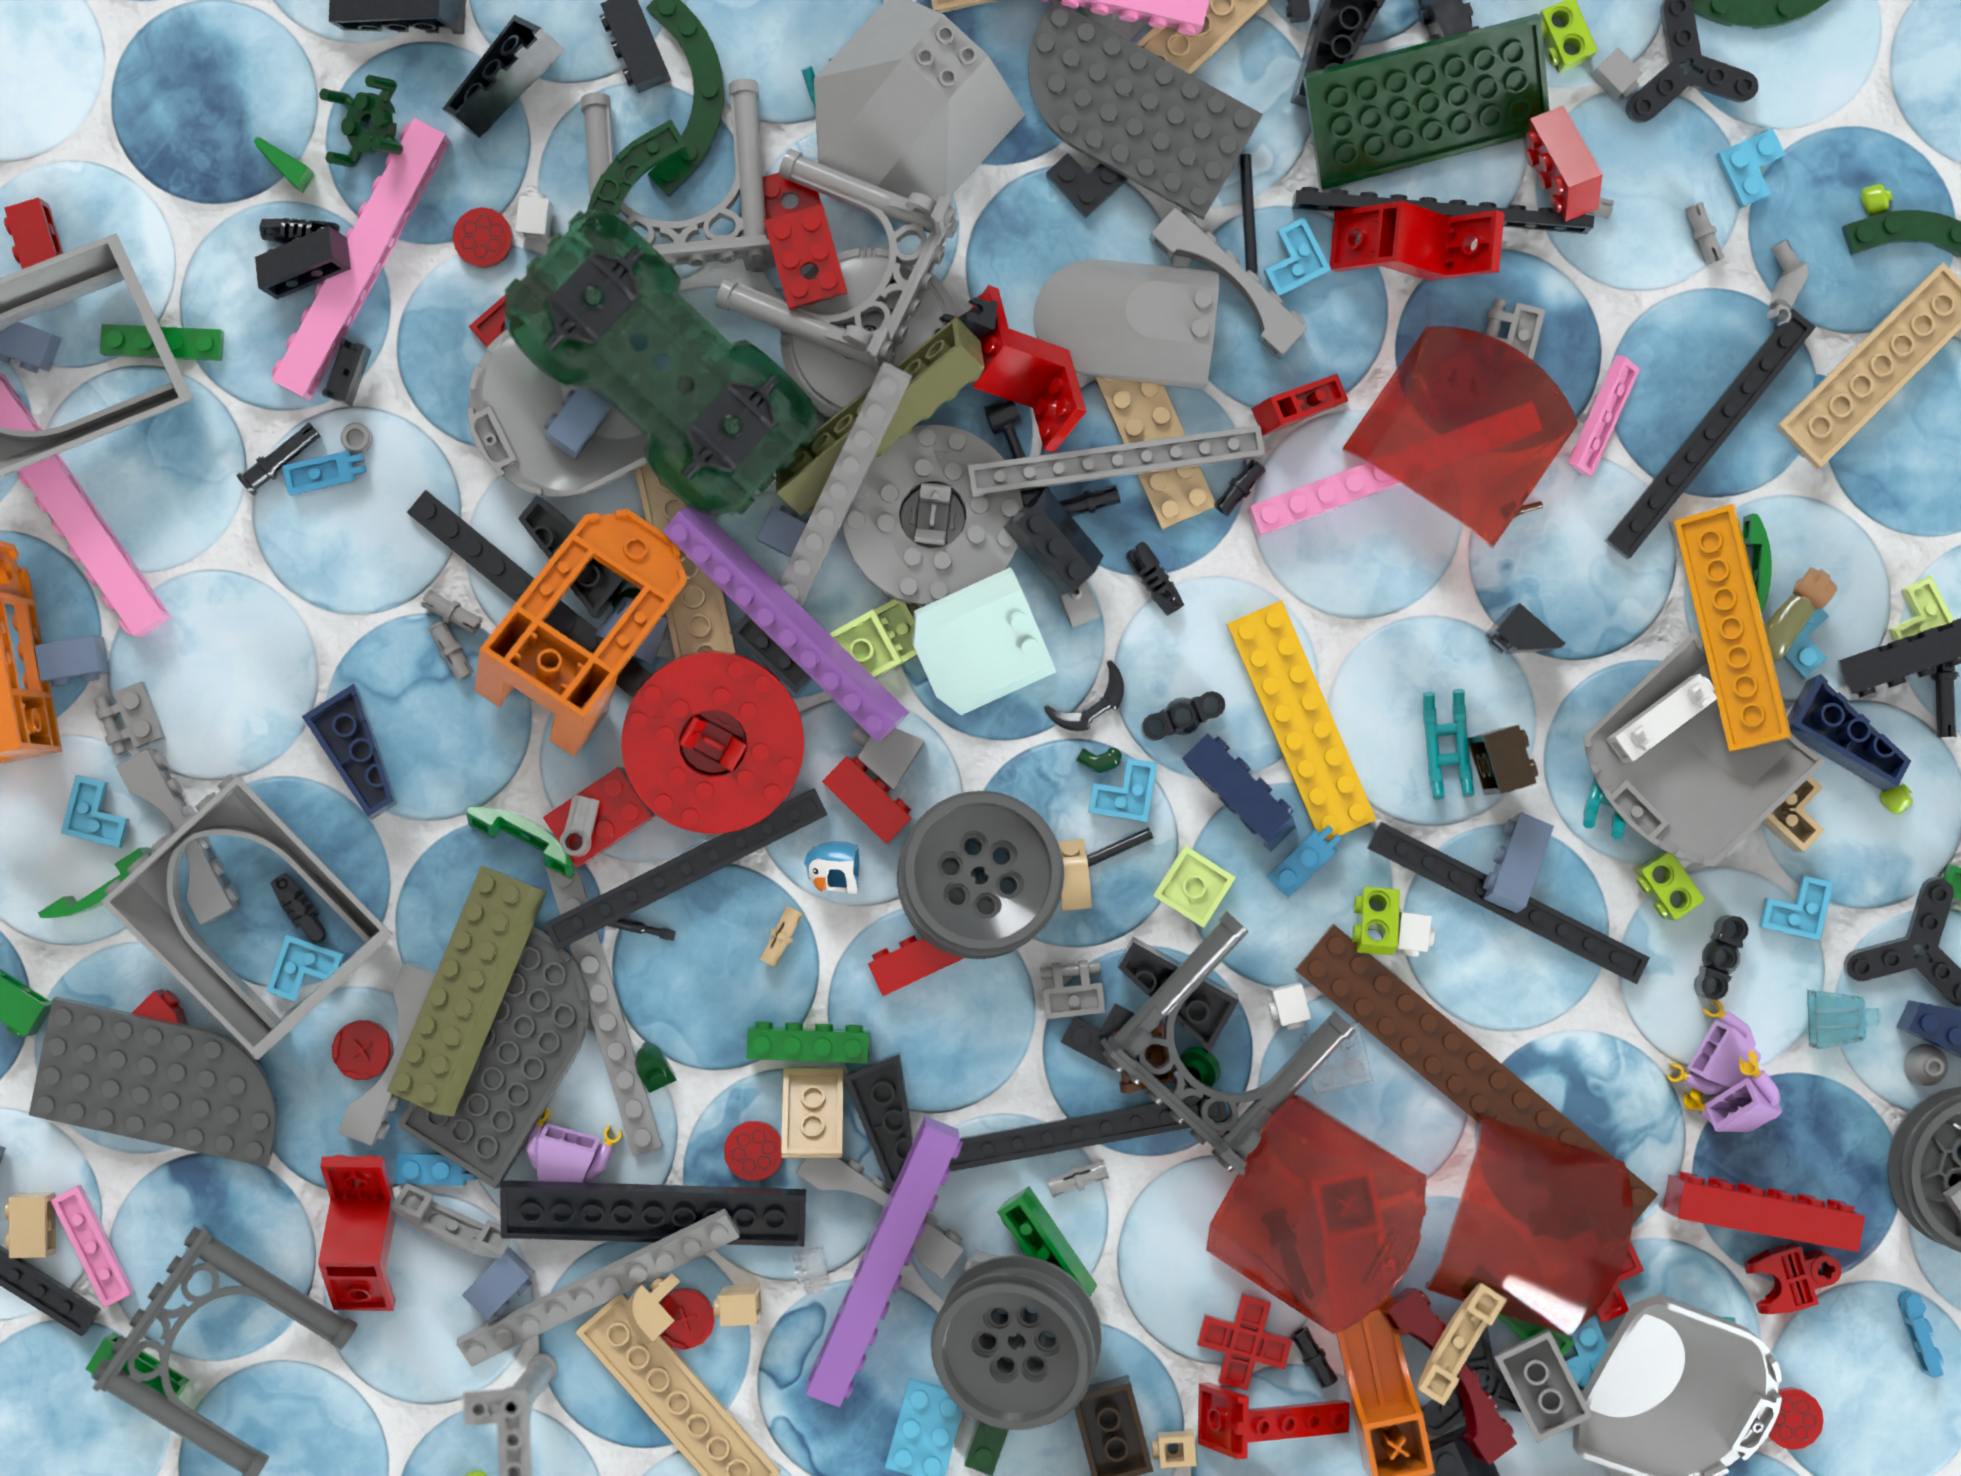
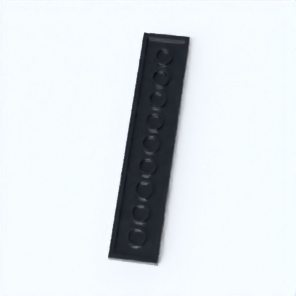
[500,1180,806,1247]

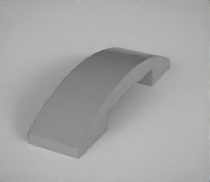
[391,1183,512,1258]

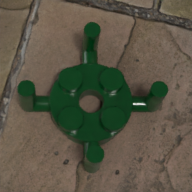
[319,75,403,167]

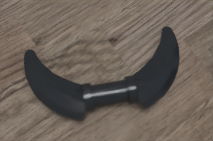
[1044,660,1124,731]

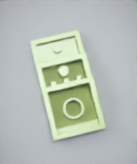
[829,599,924,678]

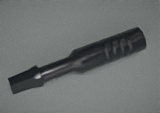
[608,918,676,941]

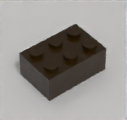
[1468,725,1538,795]
[1074,1375,1154,1476]

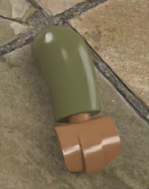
[1765,567,1837,662]

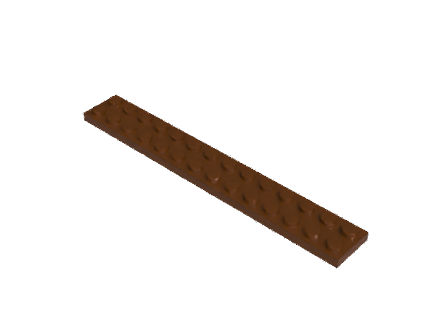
[1294,924,1658,1240]

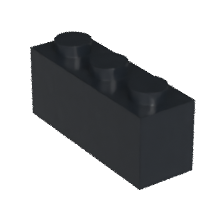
[599,0,671,93]
[255,226,351,300]
[730,614,813,695]

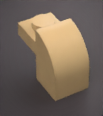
[1058,839,1092,911]
[627,1273,680,1345]

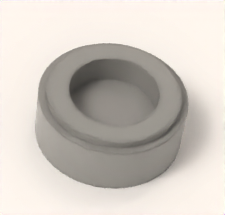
[341,423,373,454]

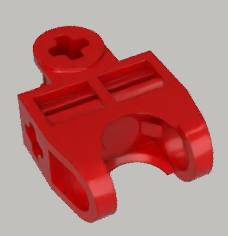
[1743,1242,1842,1314]

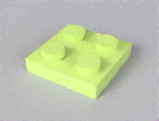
[1152,845,1236,928]

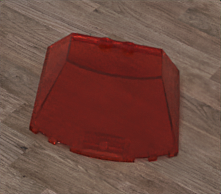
[1342,326,1578,549]
[1206,1094,1427,1334]
[1425,1114,1633,1335]

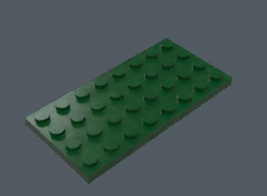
[1303,14,1550,190]

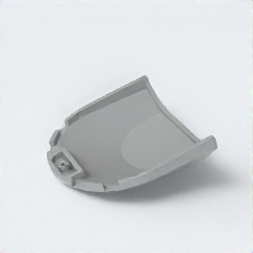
[467,289,680,497]
[1573,1294,1782,1476]

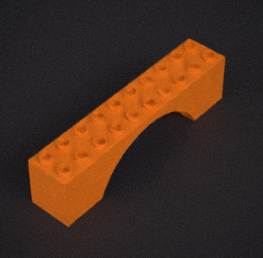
[1303,1160,1435,1476]

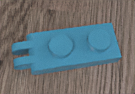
[282,451,367,496]
[1267,825,1342,898]
[396,1153,479,1186]

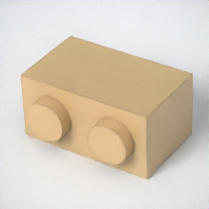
[5,1192,56,1258]
[714,1283,762,1327]

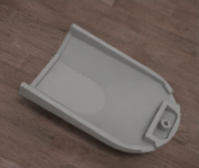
[1034,259,1219,389]

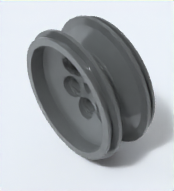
[897,791,1064,959]
[1887,1087,1961,1252]
[931,1255,1102,1430]

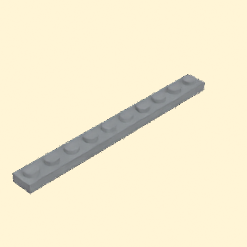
[778,362,912,607]
[966,425,1265,497]
[546,862,663,1156]
[456,1209,739,1367]

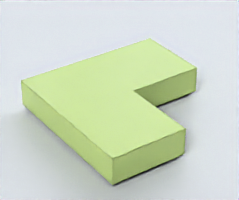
[1889,576,1954,641]

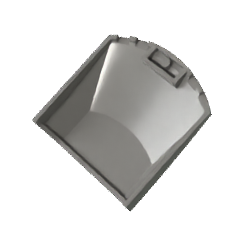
[1583,631,1826,867]

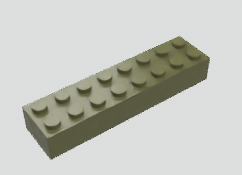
[776,317,984,516]
[387,865,547,1117]

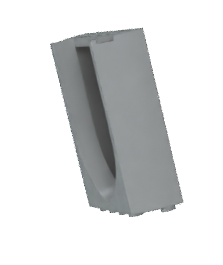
[0,233,193,477]
[101,774,393,1060]

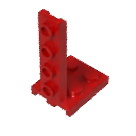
[1198,1382,1350,1460]

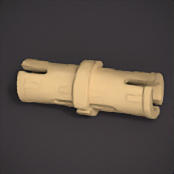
[759,905,803,967]

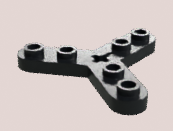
[1626,0,1759,123]
[1844,877,1961,1007]
[1421,1326,1522,1436]

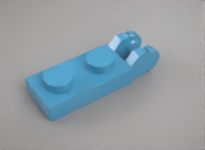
[1897,1290,1944,1378]

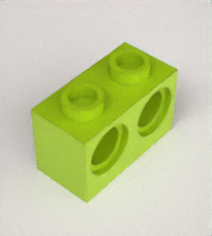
[1539,0,1598,73]
[1634,850,1705,921]
[1352,886,1400,956]

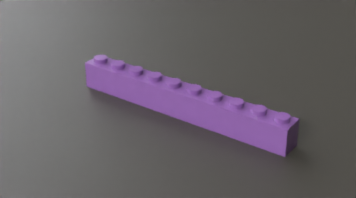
[662,503,909,743]
[806,1116,962,1408]

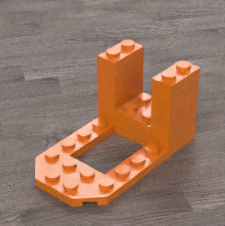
[474,509,687,757]
[0,540,63,764]

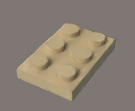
[781,1068,844,1158]

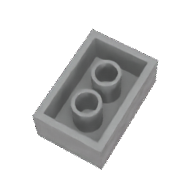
[1494,1329,1593,1443]

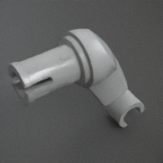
[1767,239,1809,326]

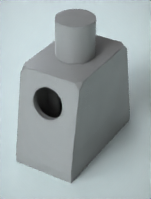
[849,724,925,790]

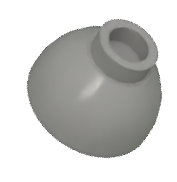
[1904,1044,1948,1086]

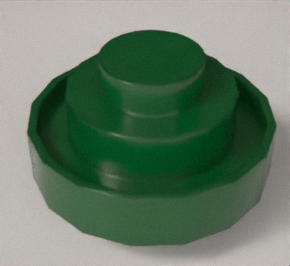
[1180,1047,1221,1087]

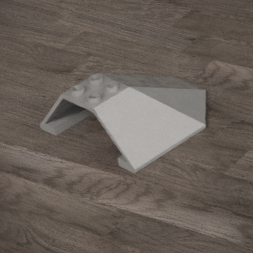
[814,0,1025,202]

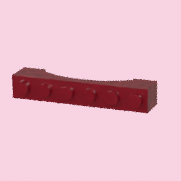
[1379,1288,1517,1465]

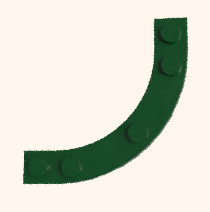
[646,0,724,197]
[1691,0,1830,29]
[584,119,687,325]
[1841,210,1961,258]

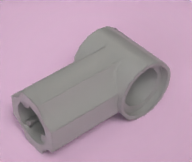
[560,795,600,857]

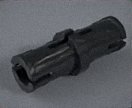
[1214,459,1266,517]
[1059,485,1121,517]
[1291,1326,1338,1389]

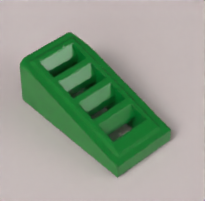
[254,137,315,193]

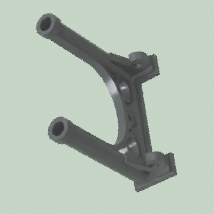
[1100,911,1357,1176]
[92,1223,358,1476]

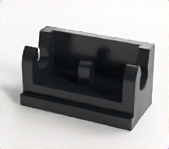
[935,297,998,339]
[322,338,372,407]

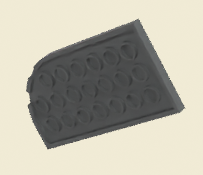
[1028,0,1263,220]
[397,924,589,1189]
[29,996,277,1167]

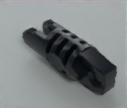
[259,218,340,245]
[1125,542,1184,616]
[270,873,326,943]

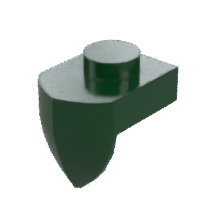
[635,1042,677,1093]

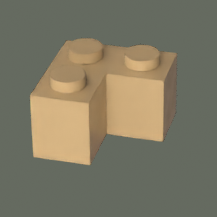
[1762,776,1824,852]

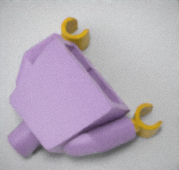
[1665,999,1761,1095]
[1683,1051,1782,1132]
[526,1108,622,1183]

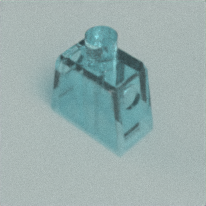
[1807,990,1882,1049]

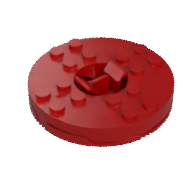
[621,651,804,834]

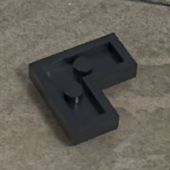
[1046,153,1129,218]
[1060,1003,1135,1070]

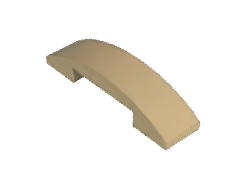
[1417,1283,1507,1406]

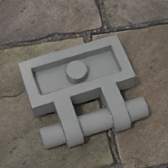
[1480,299,1545,369]
[94,682,165,756]
[1040,960,1106,1019]

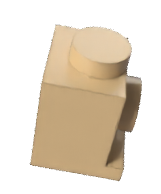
[1151,1429,1197,1469]

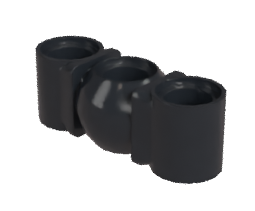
[1141,691,1225,741]
[1694,915,1749,1000]

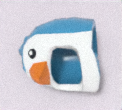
[804,841,860,894]

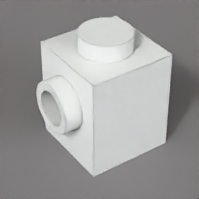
[515,193,553,241]
[1398,912,1435,957]
[1268,982,1311,1030]

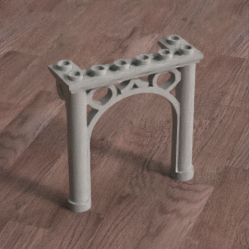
[581,79,776,272]
[715,149,958,376]
[463,1353,558,1476]

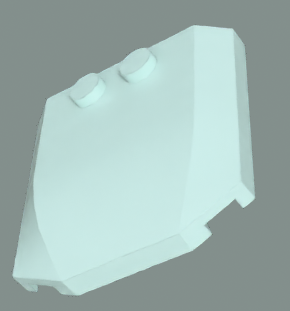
[912,567,1056,715]

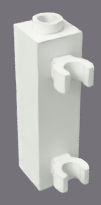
[1606,674,1717,763]

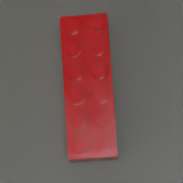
[1662,1171,1865,1252]

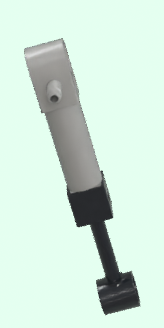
[984,399,1100,628]

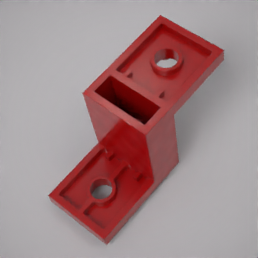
[763,173,848,310]
[1329,201,1504,281]
[970,285,1087,453]
[318,1154,396,1311]

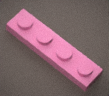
[1568,355,1640,477]
[50,1185,134,1308]

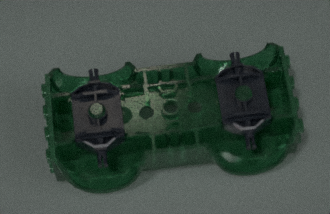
[504,208,819,516]

